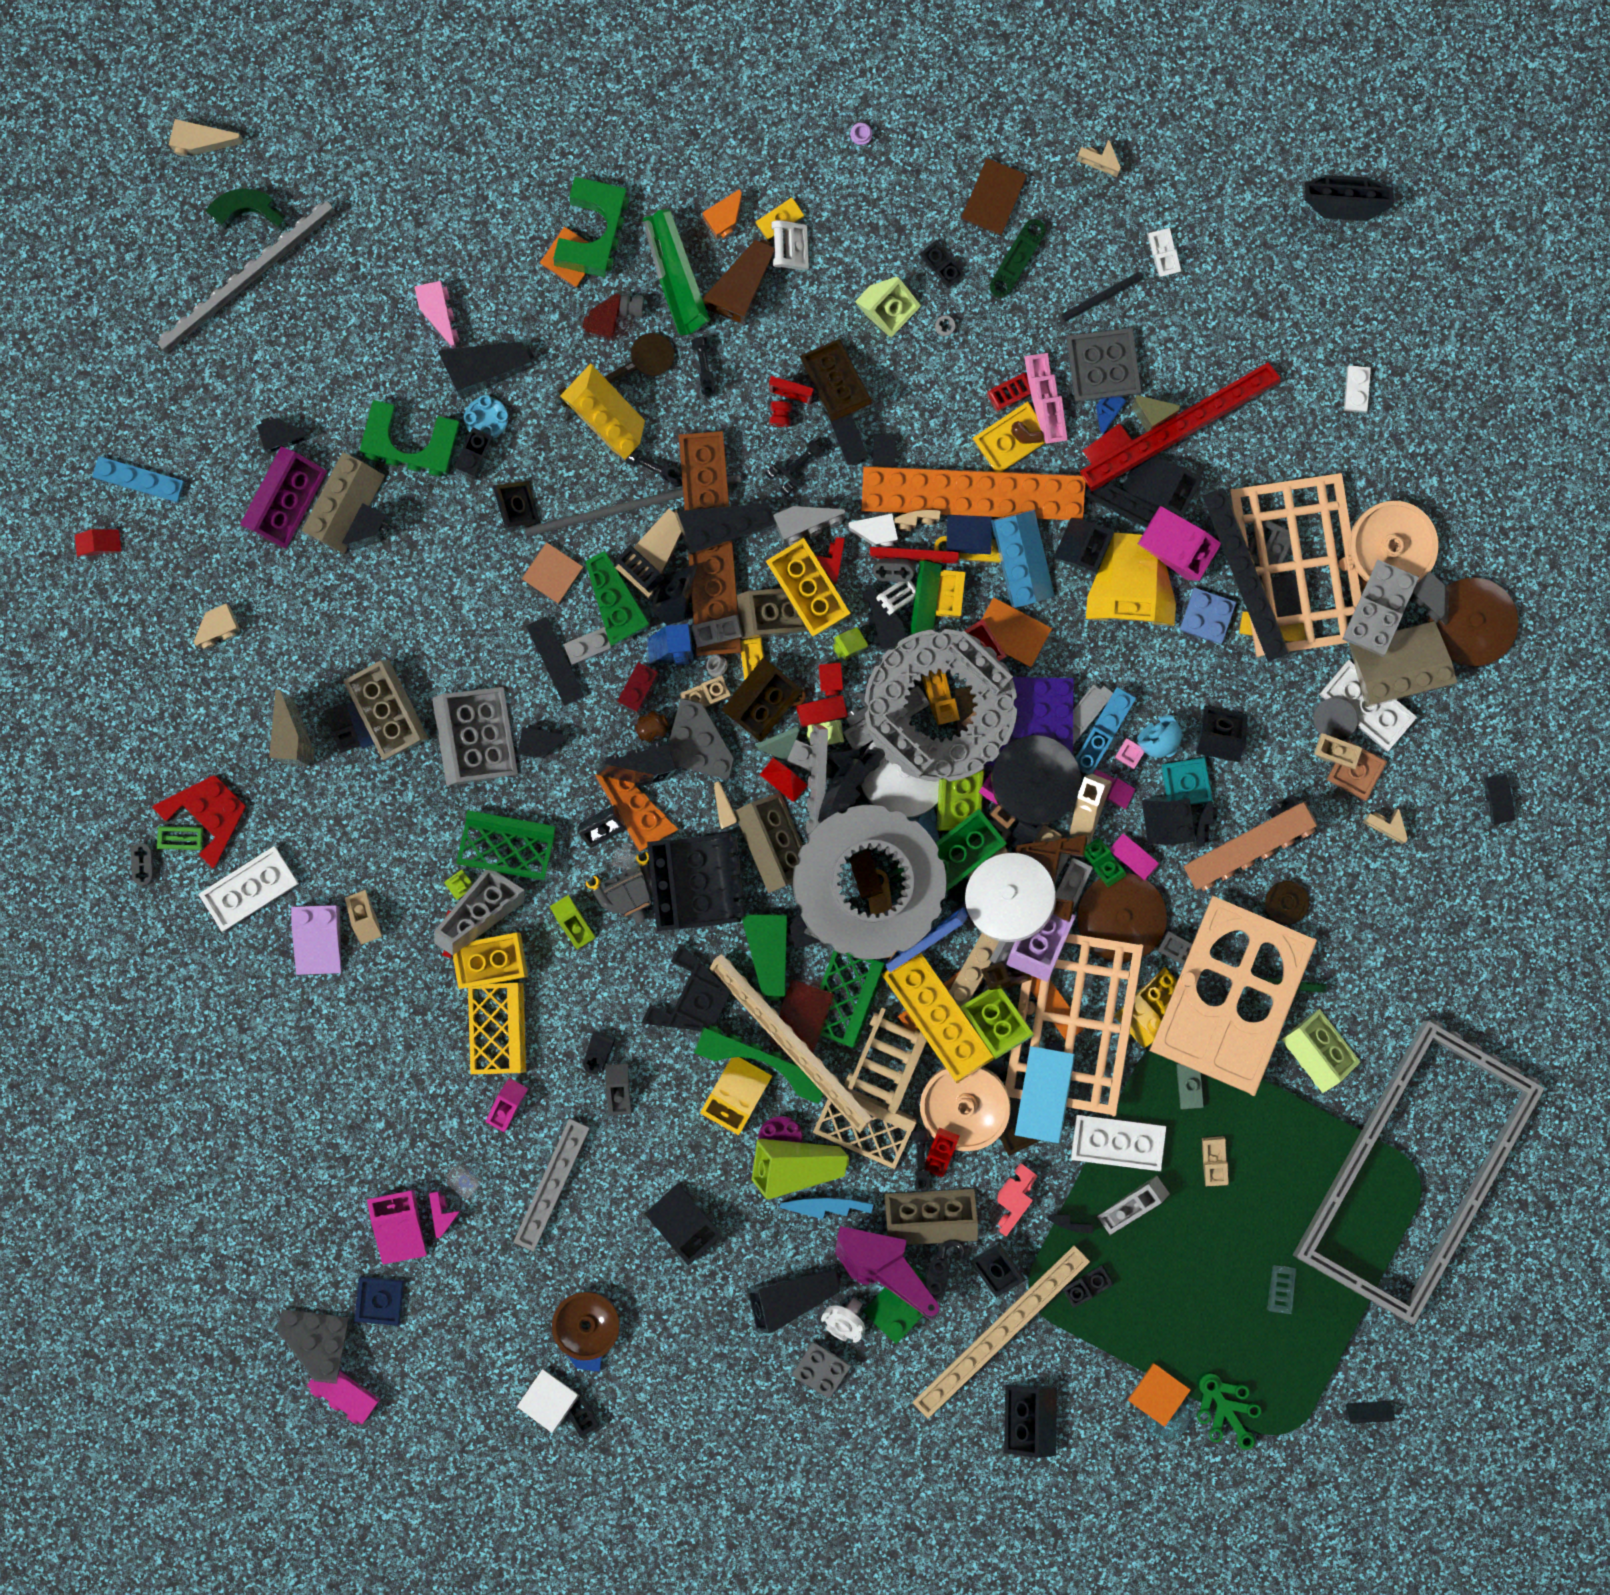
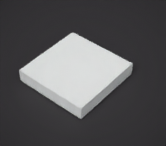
[517,1369,580,1433]

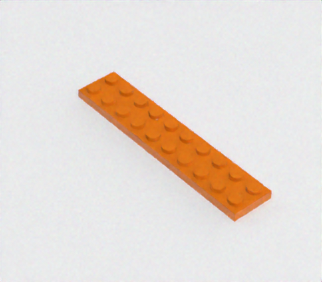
[861,466,1085,520]

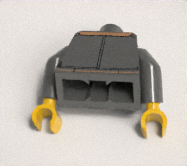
[586,852,653,923]

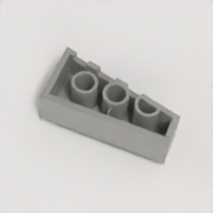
[434,870,525,955]

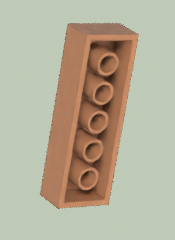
[1183,801,1318,891]

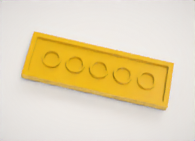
[882,952,994,1084]

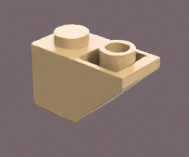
[194,604,240,649]

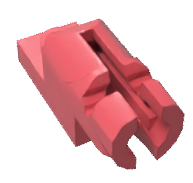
[997,1163,1038,1236]

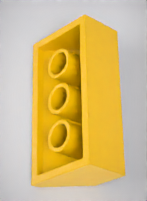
[560,363,645,460]
[766,538,851,637]

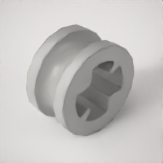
[935,316,955,336]

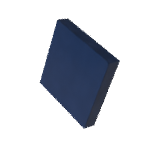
[946,515,992,555]
[354,1276,405,1326]

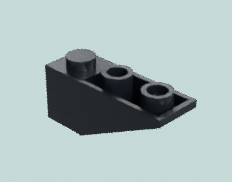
[862,584,906,652]

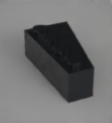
[675,503,776,556]

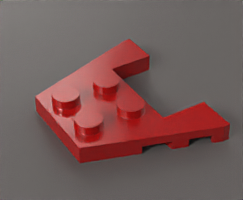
[152,775,247,869]

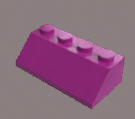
[240,446,327,549]

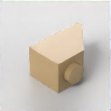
[345,890,382,945]

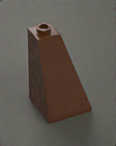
[703,239,775,325]

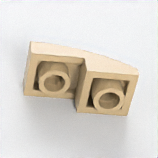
[894,510,941,531]
[679,675,731,708]

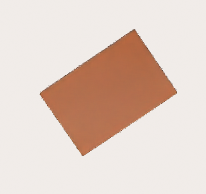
[981,597,1052,668]

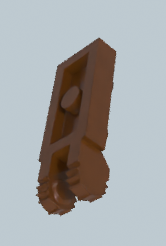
[849,847,884,900]

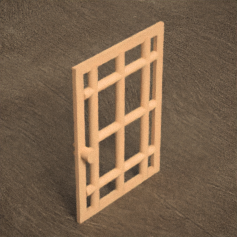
[1230,473,1361,657]
[1005,934,1144,1116]

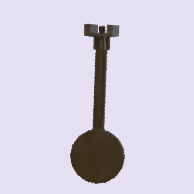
[555,333,674,421]

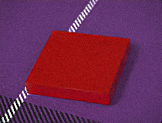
[769,376,814,404]

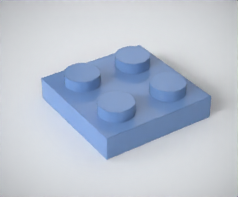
[1179,588,1236,645]

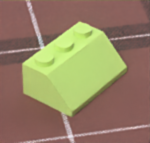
[1281,1009,1360,1093]

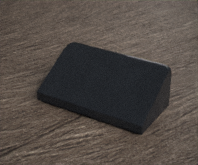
[577,805,627,848]
[1345,1401,1395,1424]

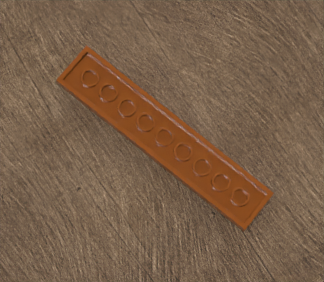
[678,431,741,657]

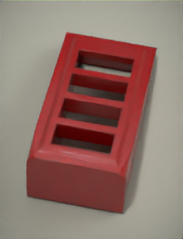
[986,372,1031,413]

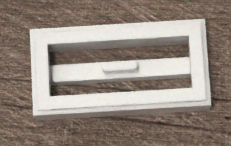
[876,581,916,615]

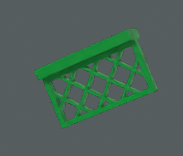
[456,810,556,881]
[804,951,886,1049]

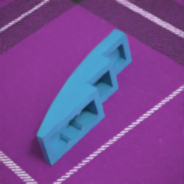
[779,1197,873,1219]

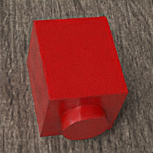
[818,663,843,696]

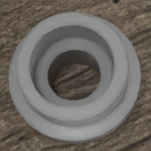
[706,655,728,677]

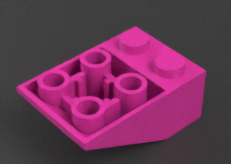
[1138,506,1221,581]
[367,1189,427,1265]

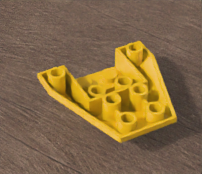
[1086,533,1176,626]

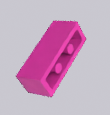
[307,1371,381,1424]

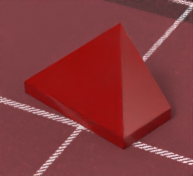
[759,758,808,803]

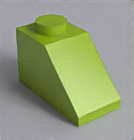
[549,895,596,949]

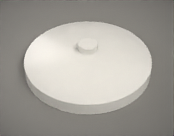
[861,731,939,819]
[965,853,1056,942]

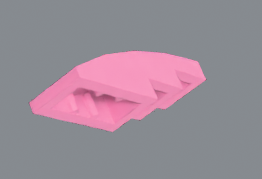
[1024,353,1067,444]

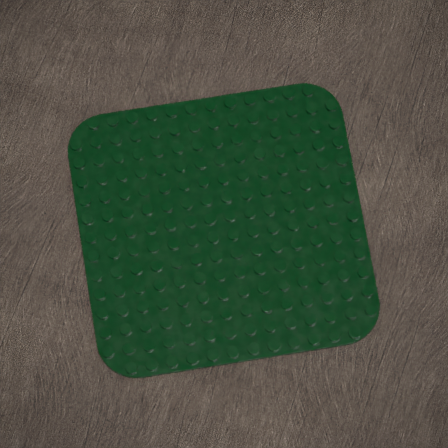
[1028,1048,1421,1435]

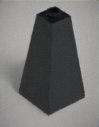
[438,342,534,400]
[747,1269,841,1334]

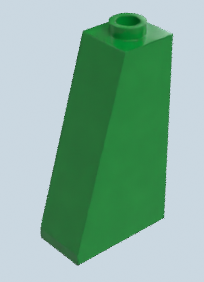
[742,914,787,1001]

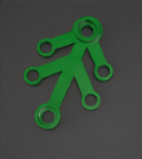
[1196,1373,1261,1450]

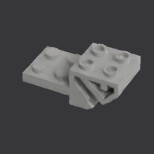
[1342,560,1419,657]

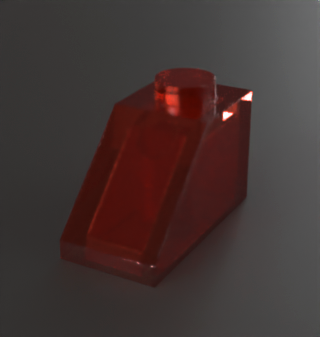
[582,293,621,341]

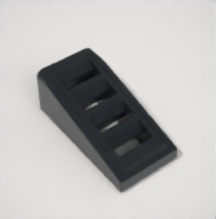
[615,544,664,593]
[567,1387,603,1439]

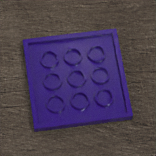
[984,677,1073,766]

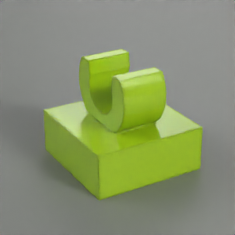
[444,869,473,901]

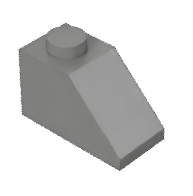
[787,740,833,779]

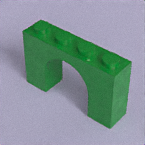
[553,177,630,278]
[359,400,461,478]

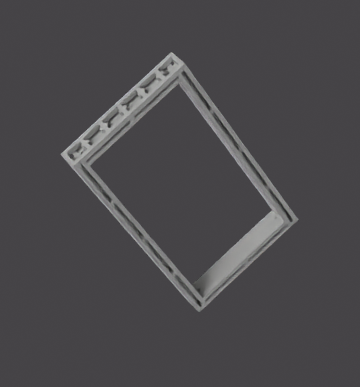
[1293,1019,1545,1325]

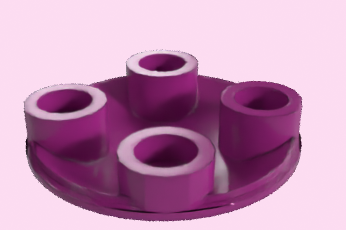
[758,1116,803,1143]

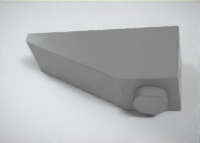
[1097,1176,1170,1235]

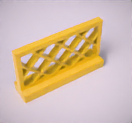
[468,983,526,1074]

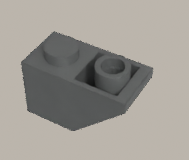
[1412,571,1449,625]

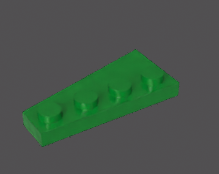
[585,551,649,648]

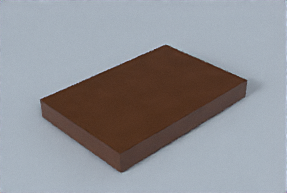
[961,158,1027,236]

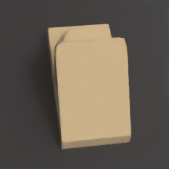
[1076,140,1121,177]
[1314,733,1362,769]
[1362,809,1408,844]

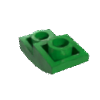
[1084,838,1126,888]

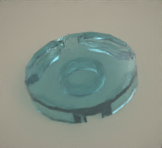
[1144,1402,1189,1440]

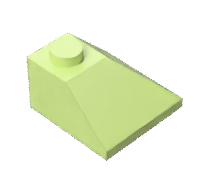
[855,277,921,338]

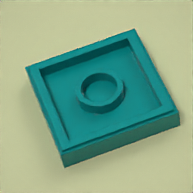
[1161,757,1213,805]

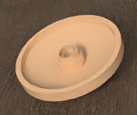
[1349,501,1438,584]
[920,1067,1011,1151]

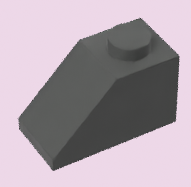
[605,1064,631,1116]

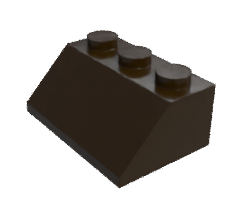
[721,658,803,742]

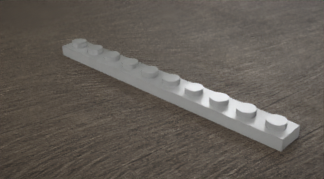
[157,201,336,354]

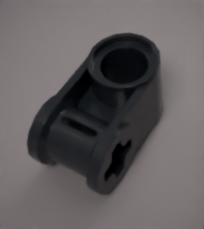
[583,1030,616,1075]

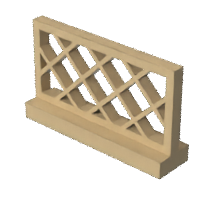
[813,1084,917,1169]

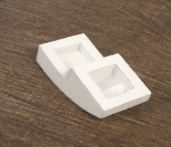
[1147,228,1181,277]

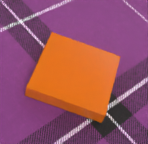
[540,226,589,288]
[1127,1363,1190,1427]

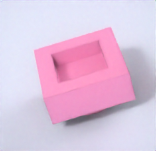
[1115,738,1144,769]

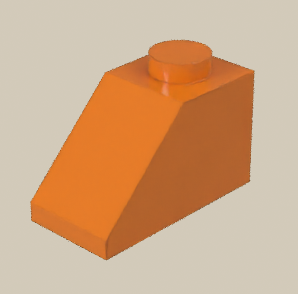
[702,189,742,240]

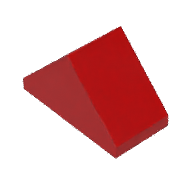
[75,529,122,557]

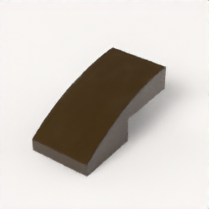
[981,962,1032,990]

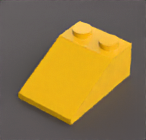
[453,933,528,989]

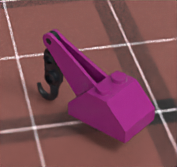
[835,1226,965,1319]

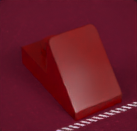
[815,537,845,585]

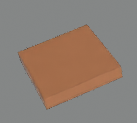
[522,542,584,604]
[1326,741,1387,801]

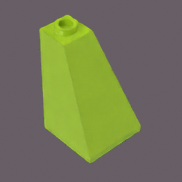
[752,1139,849,1199]

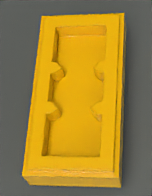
[756,198,804,241]

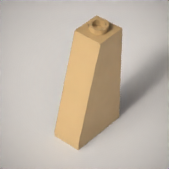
[615,509,682,600]

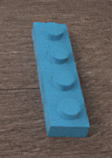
[92,456,185,503]

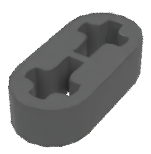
[873,558,916,582]
[131,843,154,886]

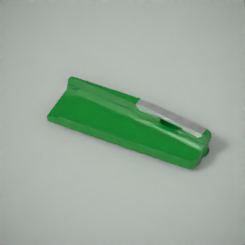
[643,208,710,336]

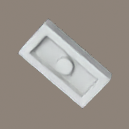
[1344,366,1371,413]

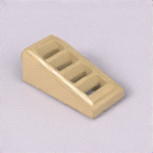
[714,782,738,830]

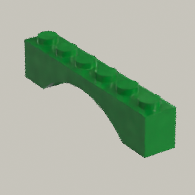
[693,1025,823,1104]

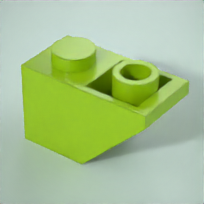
[832,627,868,661]

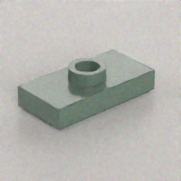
[1176,1064,1203,1109]

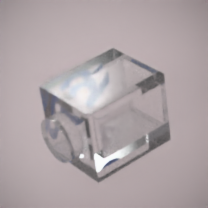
[446,1165,483,1200]

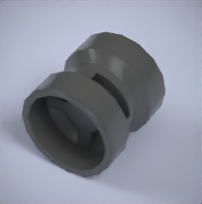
[620,294,644,318]

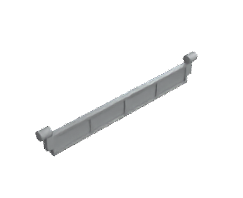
[989,684,1113,842]

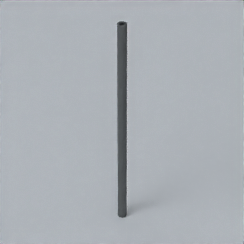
[525,474,741,536]

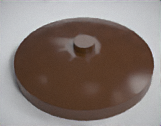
[1428,578,1518,667]
[1077,873,1167,962]

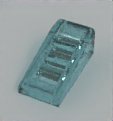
[1267,1265,1296,1314]

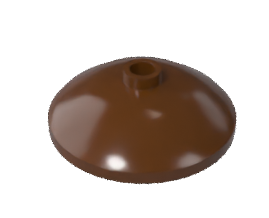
[552,1292,620,1360]

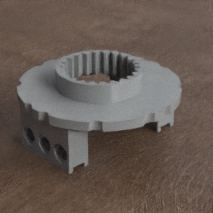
[865,629,1017,782]
[793,805,946,961]

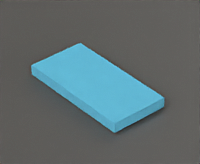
[1015,1046,1075,1143]

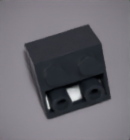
[1053,518,1114,576]

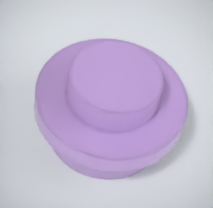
[850,123,872,145]

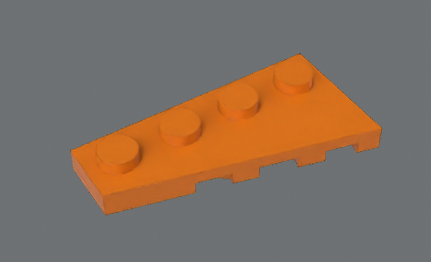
[595,773,679,852]

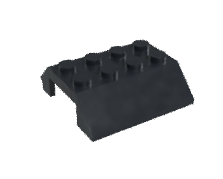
[647,833,746,931]

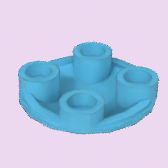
[464,395,508,438]

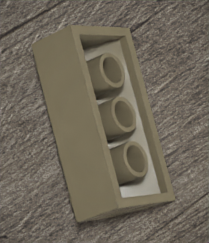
[302,452,385,554]
[343,660,429,760]
[734,792,803,893]
[885,1189,978,1245]

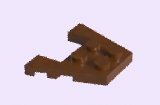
[1016,835,1088,922]

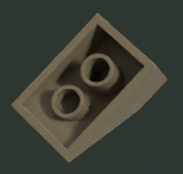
[736,589,809,639]

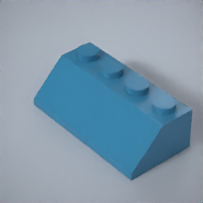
[991,510,1055,608]

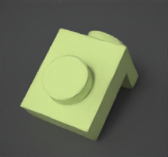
[807,720,844,747]

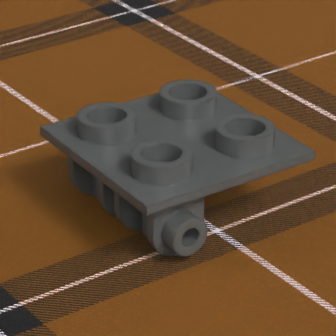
[791,1342,851,1399]

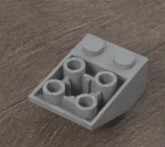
[773,506,845,546]

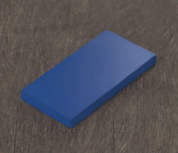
[886,907,969,973]

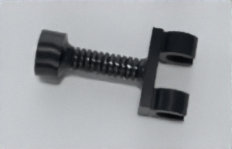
[691,337,716,399]
[765,440,824,496]
[626,448,682,487]
[911,1131,930,1192]

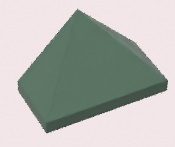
[756,727,799,761]

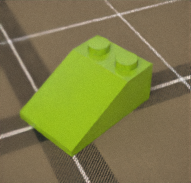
[960,989,1034,1059]

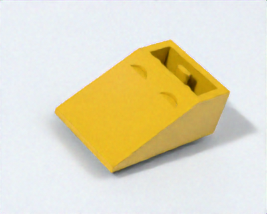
[1114,967,1178,1048]
[700,1057,772,1135]

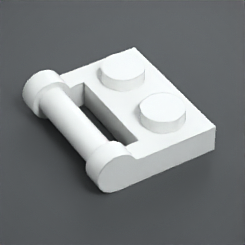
[771,221,809,270]

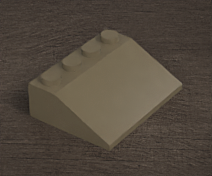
[1349,621,1457,708]
[269,689,315,766]

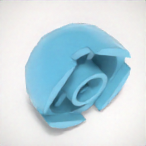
[1137,715,1182,758]

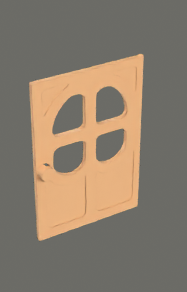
[1149,896,1317,1096]

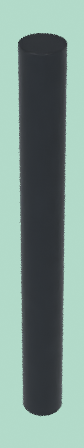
[1061,272,1142,322]

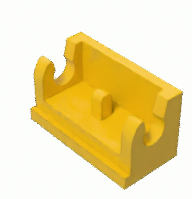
[936,570,965,619]

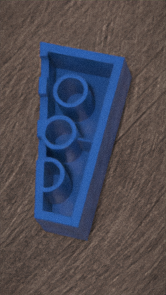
[647,624,694,666]

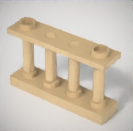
[844,1008,926,1114]

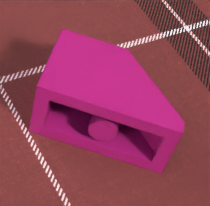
[485,1078,528,1133]

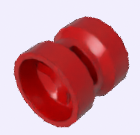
[769,401,793,427]

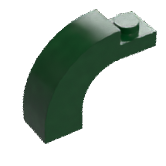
[205,189,287,232]

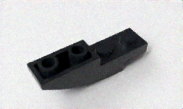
[818,749,884,823]

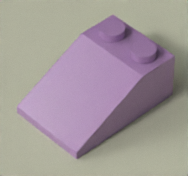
[291,905,342,975]
[1006,914,1076,982]

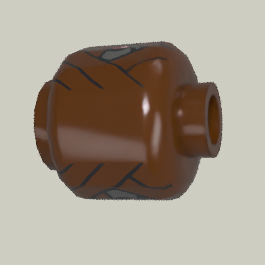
[635,710,669,743]

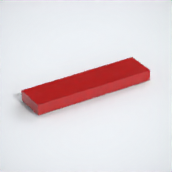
[870,547,960,564]

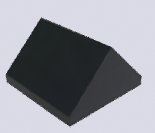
[493,481,541,533]
[970,1240,1026,1298]

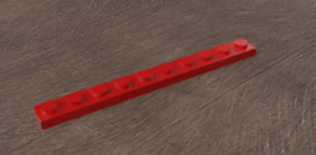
[1080,362,1281,491]

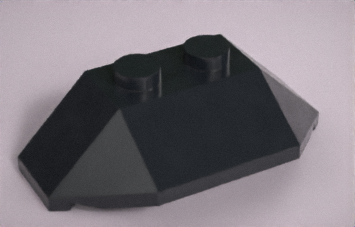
[1304,175,1394,221]

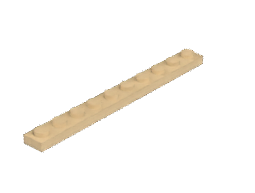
[949,825,1062,1009]
[709,954,872,1133]
[912,1245,1090,1419]

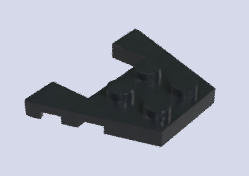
[641,944,731,1031]

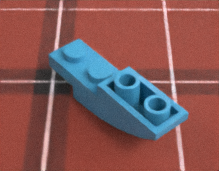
[1075,687,1136,775]

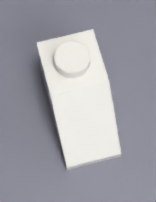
[848,514,898,548]

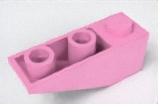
[414,281,459,349]

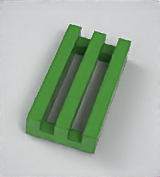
[157,826,204,850]

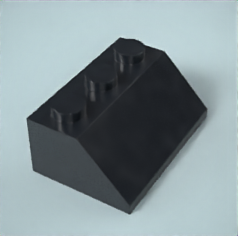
[1004,1385,1057,1458]

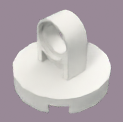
[821,1297,865,1342]

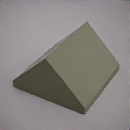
[1131,395,1180,432]

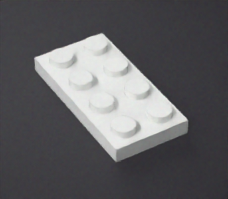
[1319,660,1417,752]
[198,846,299,932]
[1071,1115,1166,1171]

